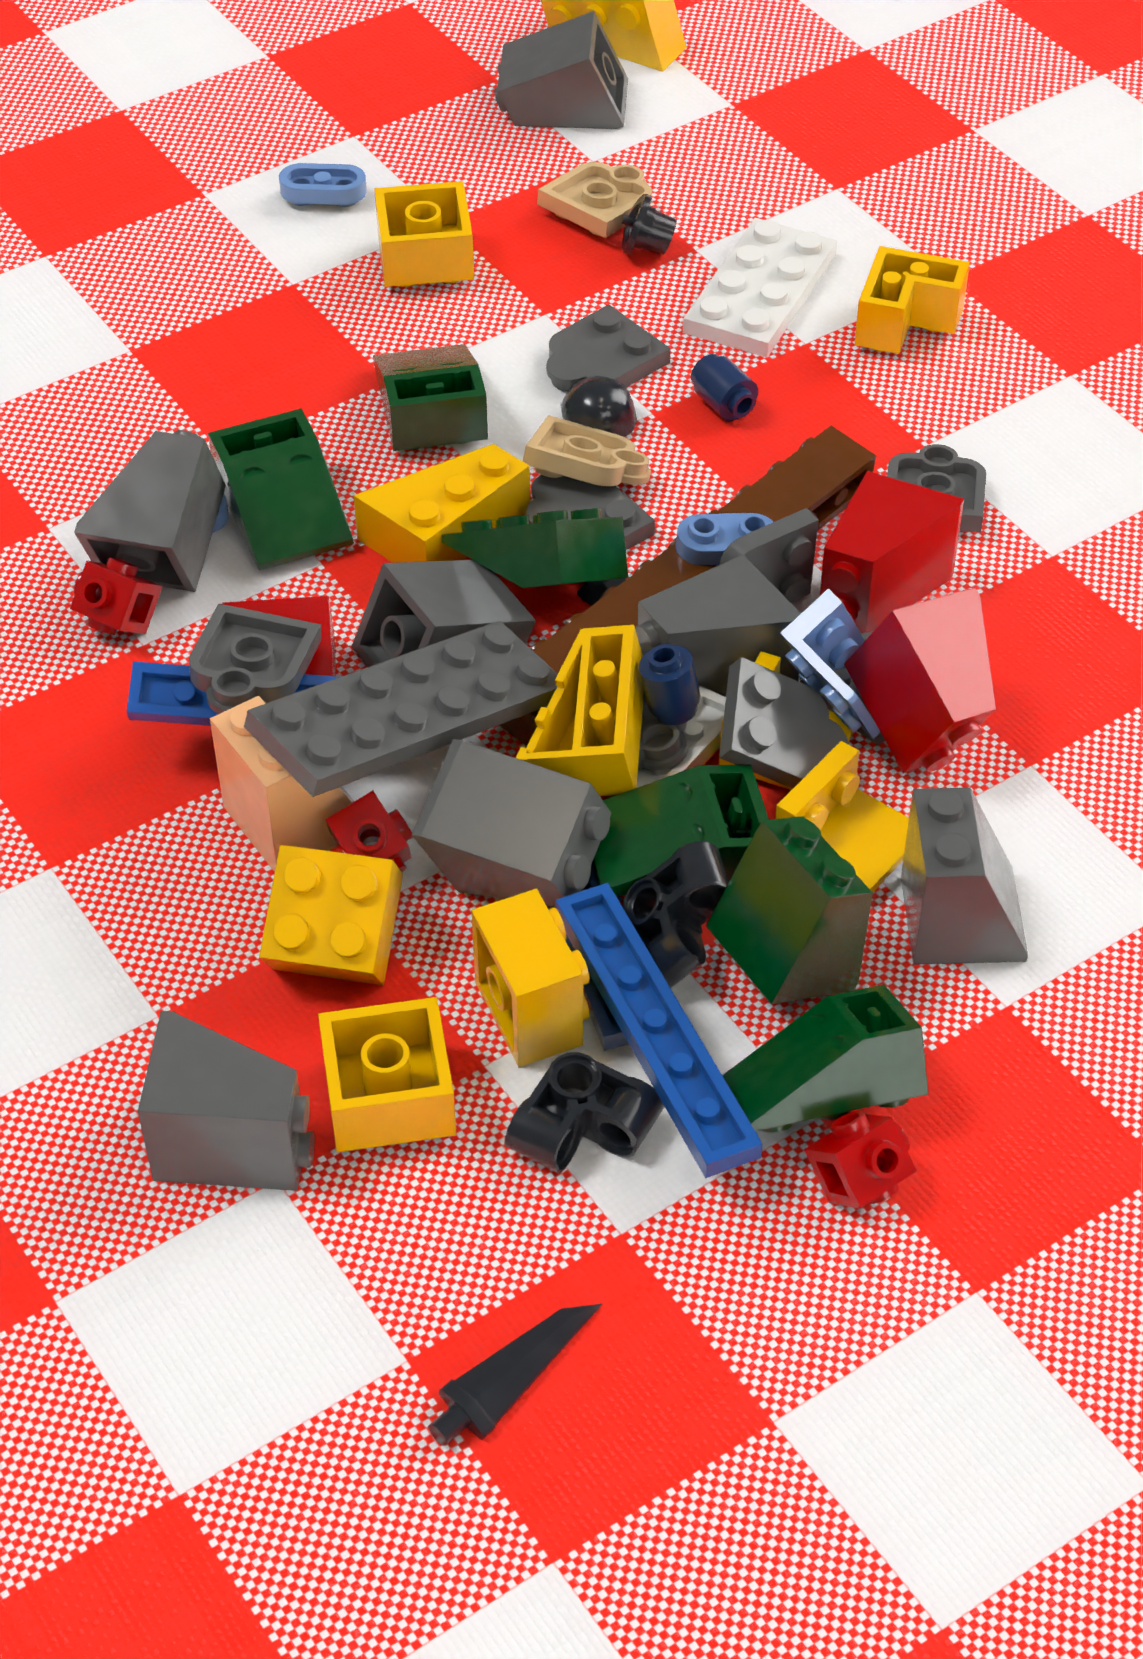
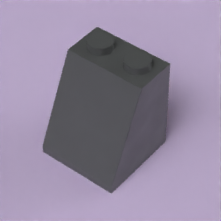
[494,11,628,129]
[74,430,226,592]
[635,555,801,697]
[351,560,536,667]
[412,739,612,907]
[901,787,1028,965]
[138,1011,315,1191]

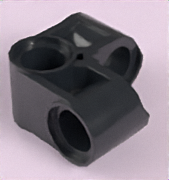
[622,841,728,988]
[504,1052,664,1173]

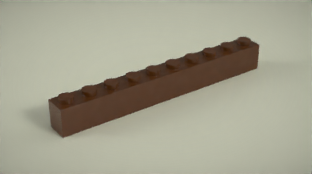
[499,425,876,747]

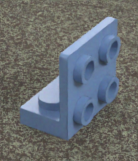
[781,589,880,739]

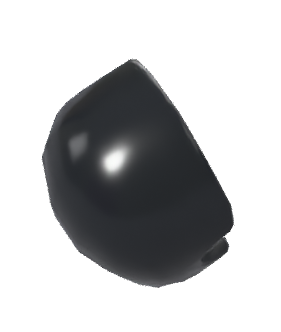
[561,376,638,437]

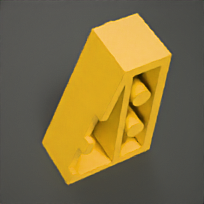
[515,625,644,796]

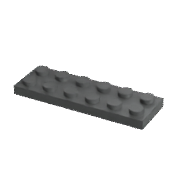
[244,620,558,797]

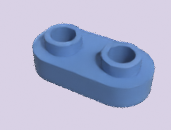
[279,163,367,207]
[675,513,773,565]

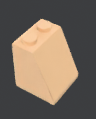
[210,696,354,872]

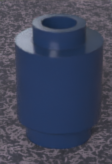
[691,354,758,421]
[639,644,701,725]

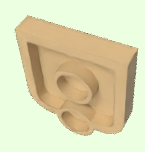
[537,162,652,238]
[523,415,651,486]

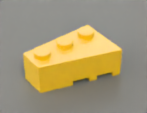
[541,0,687,72]
[353,444,530,563]

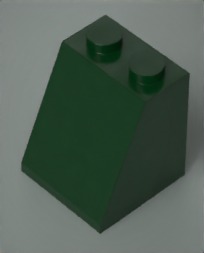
[706,816,873,1004]

